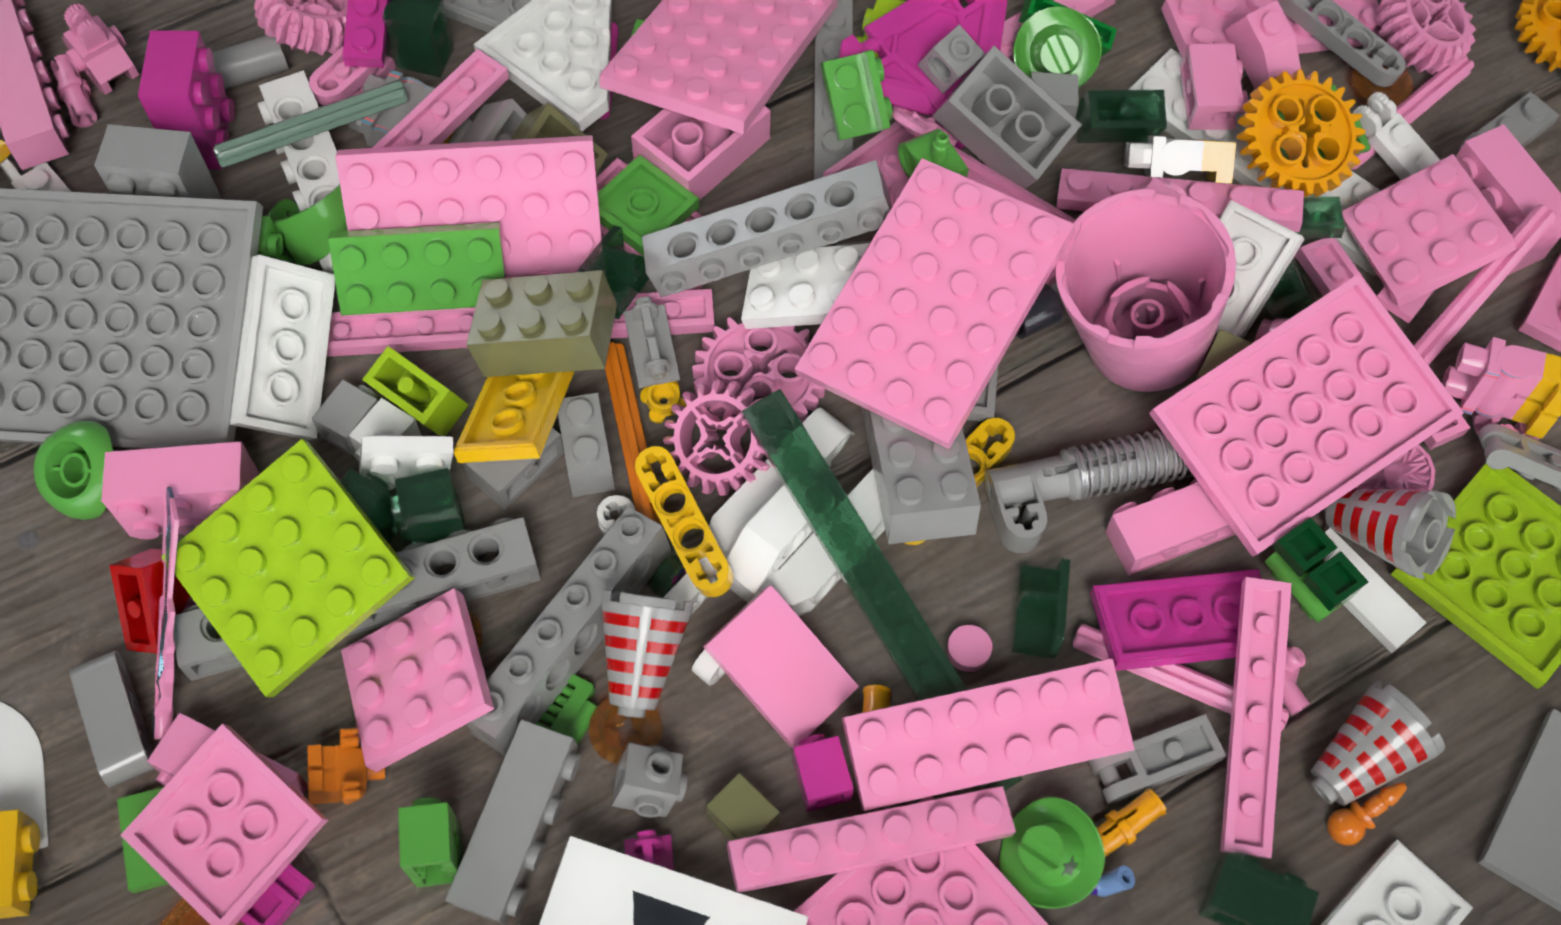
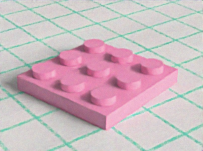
[1340,154,1517,308]
[341,588,494,772]
[121,724,328,925]

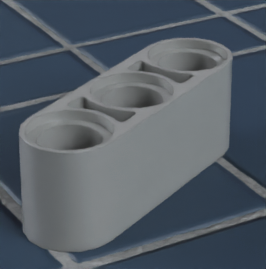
[69,650,155,788]

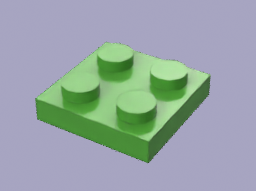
[598,155,699,256]

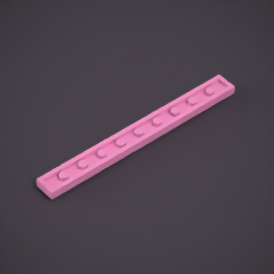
[326,289,715,357]

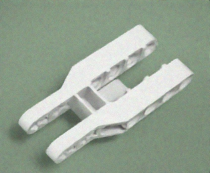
[664,407,885,686]

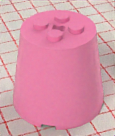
[1056,189,1236,392]

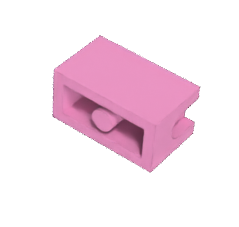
[1180,43,1248,130]

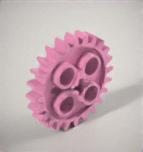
[692,317,825,436]

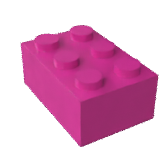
[138,31,235,170]

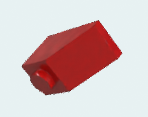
[109,549,190,654]

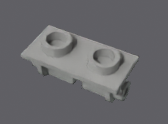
[623,297,680,388]

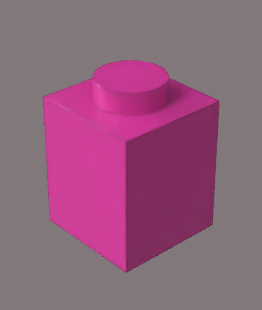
[792,734,854,812]

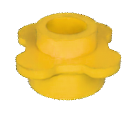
[640,381,687,423]

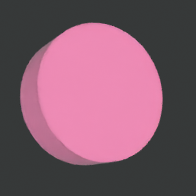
[946,625,992,672]

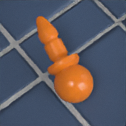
[1327,782,1407,846]

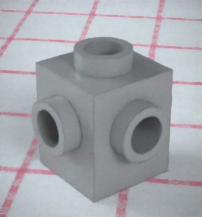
[612,743,688,817]

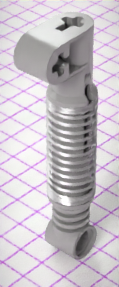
[984,429,1194,553]

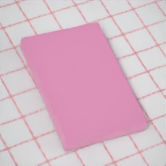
[702,585,859,749]

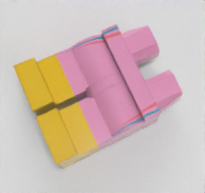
[1442,337,1561,439]

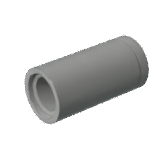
[212,35,289,90]

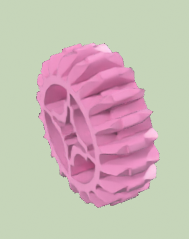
[254,0,348,55]
[1375,0,1476,75]
[663,379,779,496]

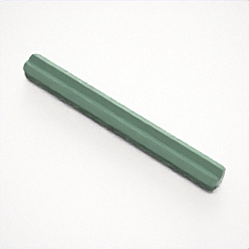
[213,80,408,167]

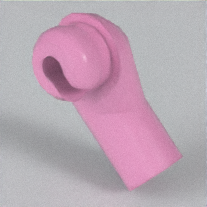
[1283,646,1310,716]

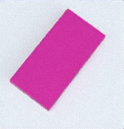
[1090,569,1262,671]

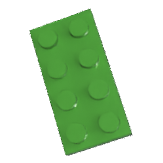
[328,222,506,316]

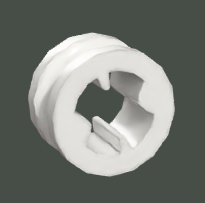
[597,495,635,535]

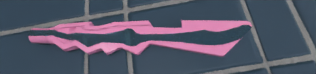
[152,487,179,739]

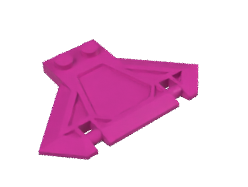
[839,0,1008,150]

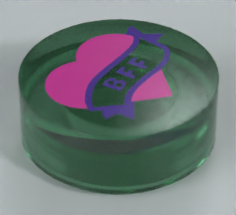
[651,555,687,598]

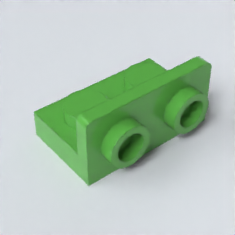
[820,50,893,141]

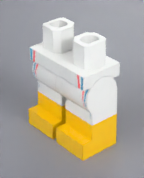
[1124,135,1236,183]

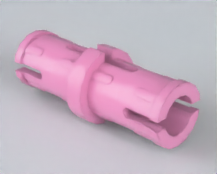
[50,54,98,128]

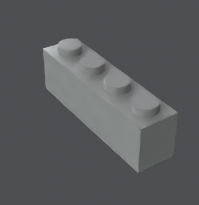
[445,719,581,925]

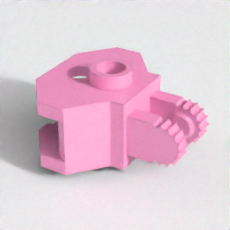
[61,4,139,95]

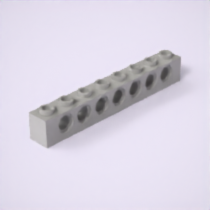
[173,517,541,681]

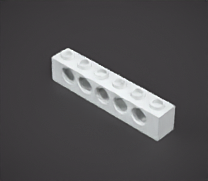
[257,71,340,274]

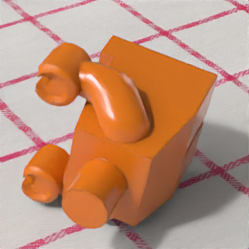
[307,728,385,805]

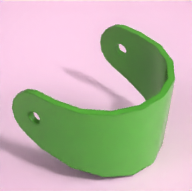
[266,184,348,265]

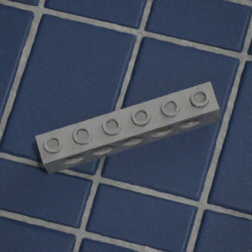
[642,160,892,298]
[466,506,672,756]

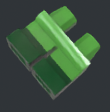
[1265,517,1369,623]

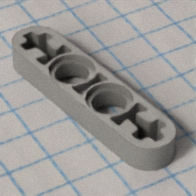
[1278,0,1406,87]

